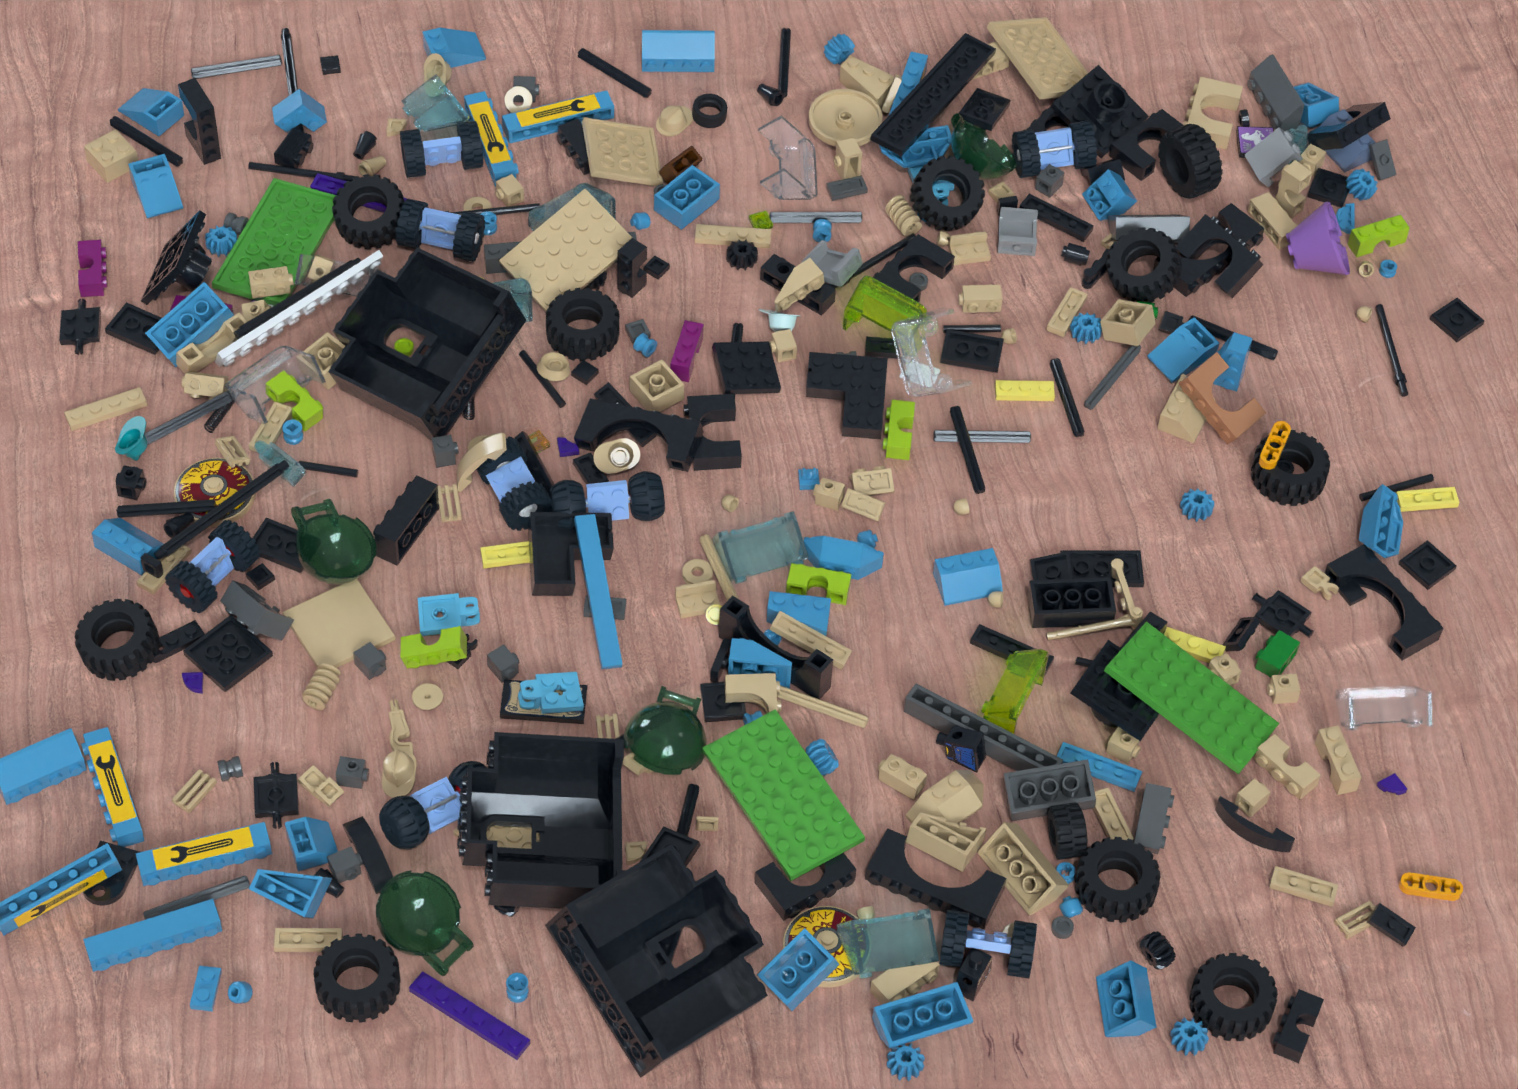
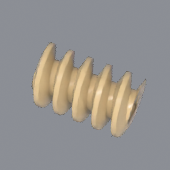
[885,195,922,236]
[302,663,340,710]

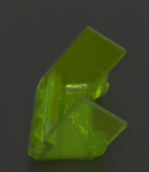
[843,276,928,364]
[981,649,1049,734]

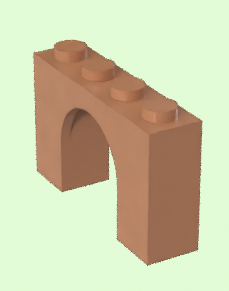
[1178,352,1266,445]

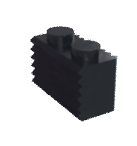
[274,128,314,168]

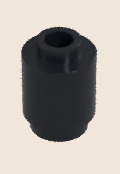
[1061,243,1090,266]

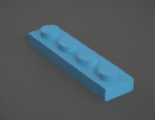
[1057,742,1143,792]

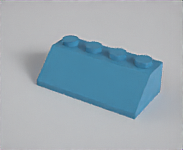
[642,30,715,72]
[145,282,234,367]
[0,728,87,805]
[872,982,973,1048]

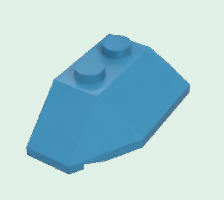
[878,125,953,168]
[1359,484,1403,558]
[803,536,884,580]

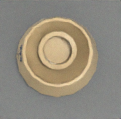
[537,352,570,381]

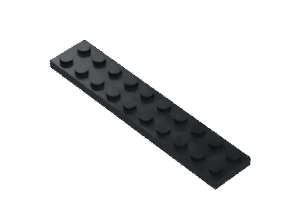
[870,33,996,157]

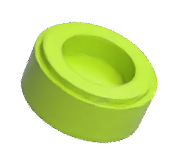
[394,338,414,357]

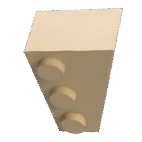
[839,55,895,109]
[906,812,987,872]

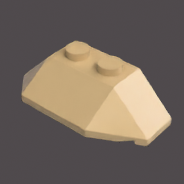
[906,770,984,824]

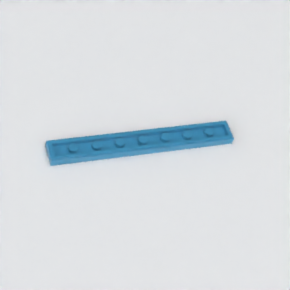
[574,514,623,670]

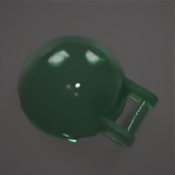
[951,113,1017,180]
[291,499,376,585]
[624,686,707,775]
[375,870,474,976]

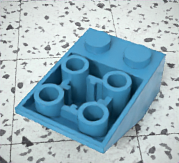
[118,88,184,136]
[128,154,183,218]
[1147,317,1220,383]

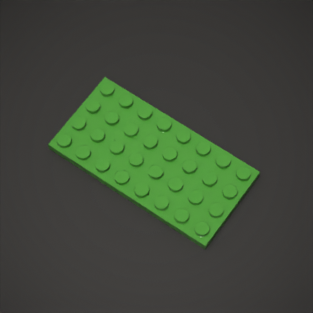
[212,178,336,306]
[1104,621,1280,774]
[702,709,865,881]

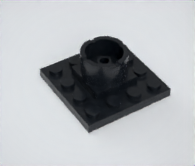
[1050,65,1149,158]
[141,210,212,305]
[1070,640,1159,741]

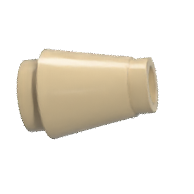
[358,156,387,177]

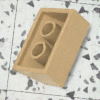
[1158,374,1215,443]

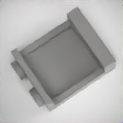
[1244,127,1303,187]
[997,207,1038,256]
[801,240,863,287]

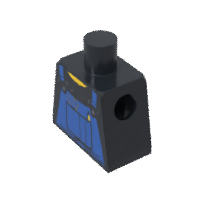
[936,726,986,773]

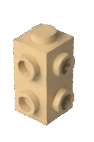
[248,266,294,299]
[958,284,1003,313]
[182,371,229,399]
[878,754,927,800]

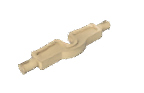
[389,699,416,780]

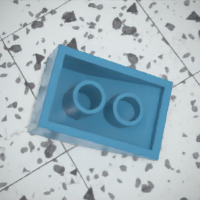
[422,28,486,68]
[1294,82,1339,128]
[728,638,792,689]

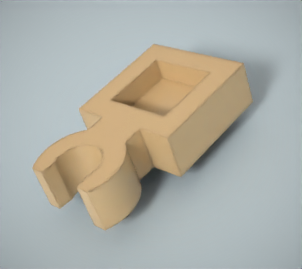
[1300,566,1339,600]

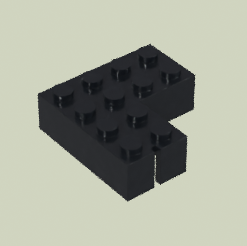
[806,352,888,439]
[528,512,614,596]

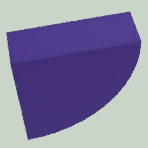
[557,437,579,457]
[182,672,204,694]
[1377,773,1407,795]

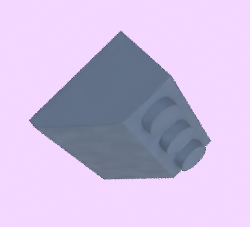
[1319,109,1376,173]

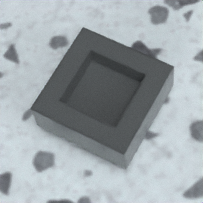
[625,319,651,343]

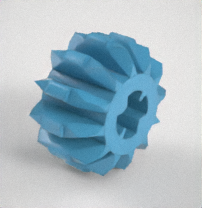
[824,34,855,65]
[1346,168,1378,201]
[205,225,237,257]
[1070,312,1102,345]
[1180,488,1215,522]
[806,739,839,776]
[1170,1017,1209,1056]
[887,1042,925,1081]

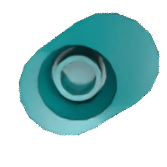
[115,416,148,461]

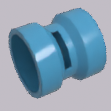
[506,973,529,1003]

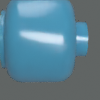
[630,212,651,230]
[857,530,878,548]
[1059,896,1083,918]
[228,981,253,1003]

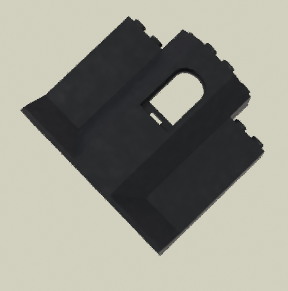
[328,247,527,440]
[457,732,625,909]
[545,844,768,1078]

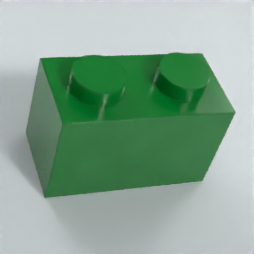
[1255,630,1300,678]

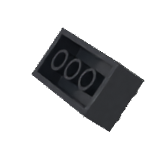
[373,475,439,566]
[1027,577,1116,628]

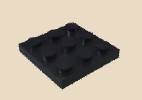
[712,341,781,394]
[183,615,273,692]

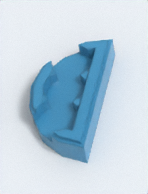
[1336,203,1355,234]

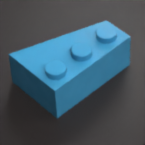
[1213,332,1253,392]
[766,591,831,636]
[249,869,332,918]

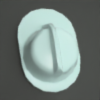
[759,309,801,332]

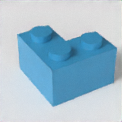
[272,89,327,132]

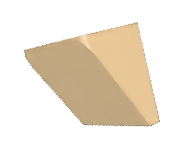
[696,816,718,831]

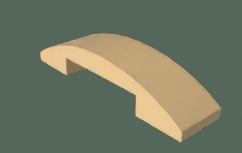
[456,433,507,492]

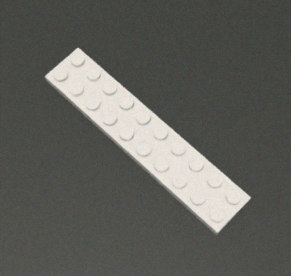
[215,250,383,367]

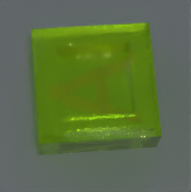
[749,211,773,229]

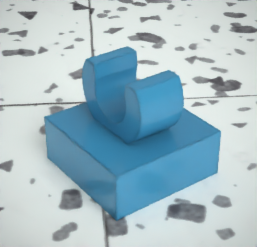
[798,468,820,490]

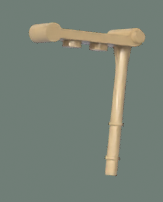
[1046,559,1143,641]

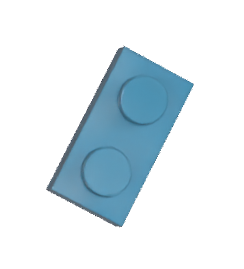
[190,966,222,1012]

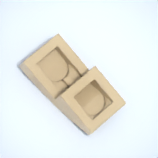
[297,765,345,806]

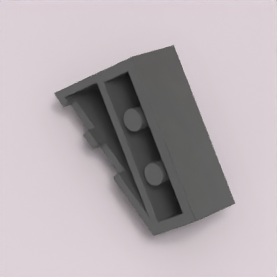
[220,580,294,641]
[1134,783,1174,854]

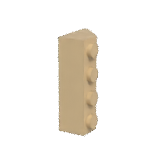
[977,822,1069,915]

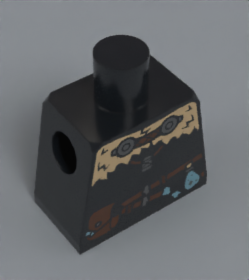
[956,948,992,1001]

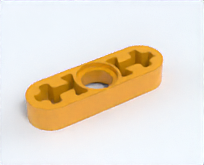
[1259,421,1291,470]
[1399,872,1463,901]

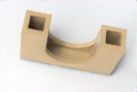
[1183,77,1243,150]
[724,673,781,734]

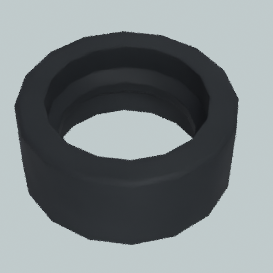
[692,94,728,128]

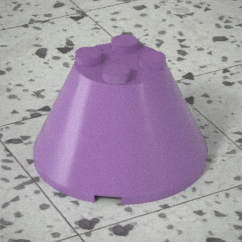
[1286,201,1350,275]

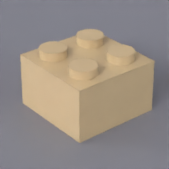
[84,129,138,183]
[1100,299,1156,346]
[298,332,345,390]
[630,360,685,412]

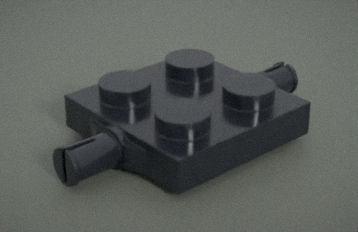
[59,299,101,355]
[1252,590,1314,638]
[253,762,299,829]

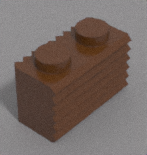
[659,146,702,184]

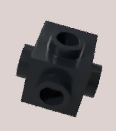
[115,465,147,500]

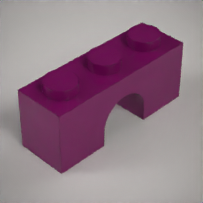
[78,239,108,297]
[670,320,704,382]

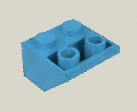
[1082,169,1137,221]
[285,817,338,871]

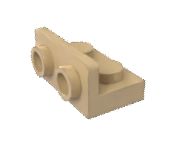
[948,231,991,265]
[849,466,895,496]
[675,580,720,618]

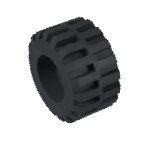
[1047,802,1088,859]

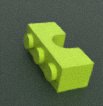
[1347,215,1410,258]
[266,370,323,431]
[883,400,915,460]
[786,563,851,605]
[400,626,467,669]

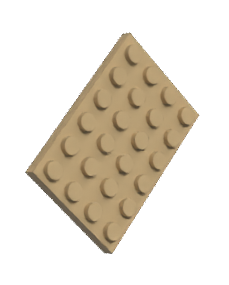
[987,17,1088,99]
[499,189,633,312]

